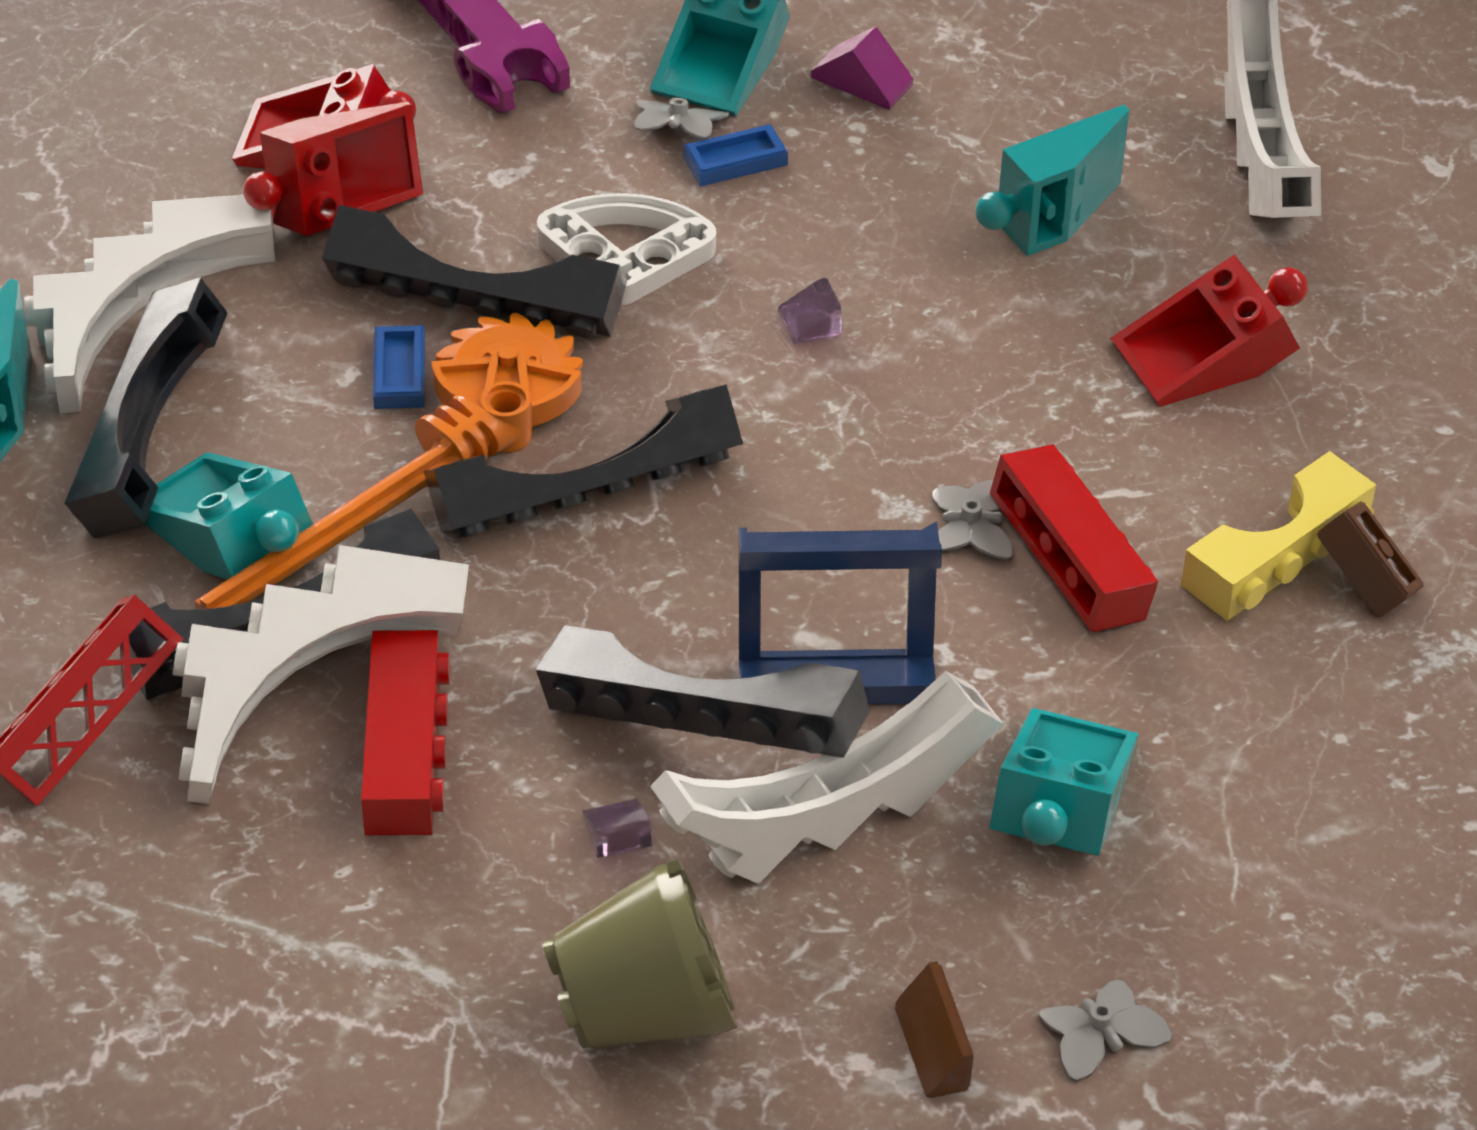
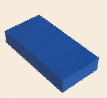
[683,124,788,187]
[373,325,425,409]

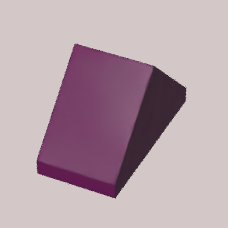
[811,26,914,110]

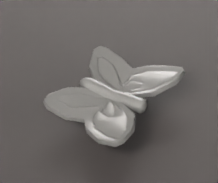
[634,98,730,139]
[932,480,1013,561]
[1040,979,1172,1081]

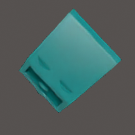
[649,0,790,116]
[975,104,1130,256]
[0,278,32,462]
[145,452,313,580]
[989,708,1139,856]

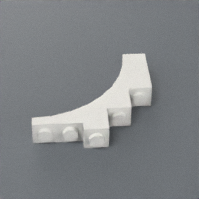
[1225,0,1321,218]
[24,195,275,414]
[173,545,469,804]
[650,671,1004,884]

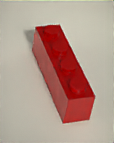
[989,444,1159,632]
[361,630,450,836]

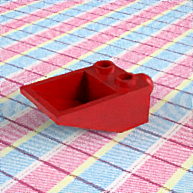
[232,64,416,169]
[243,102,423,236]
[1110,254,1308,407]

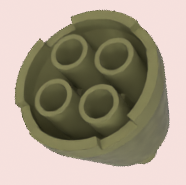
[542,859,738,1048]

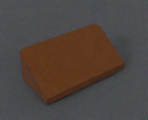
[1317,501,1424,617]
[895,961,974,1098]

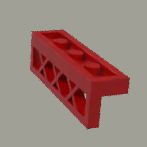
[0,595,184,806]

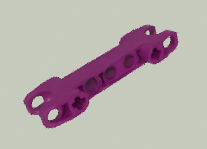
[418,0,570,113]

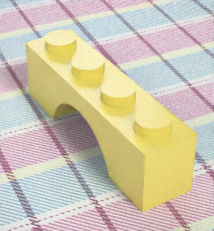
[1181,451,1376,621]

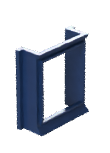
[739,521,942,704]

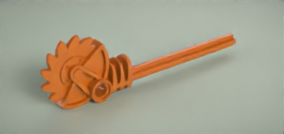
[195,313,583,609]

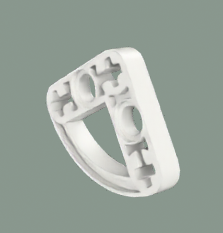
[537,193,717,305]

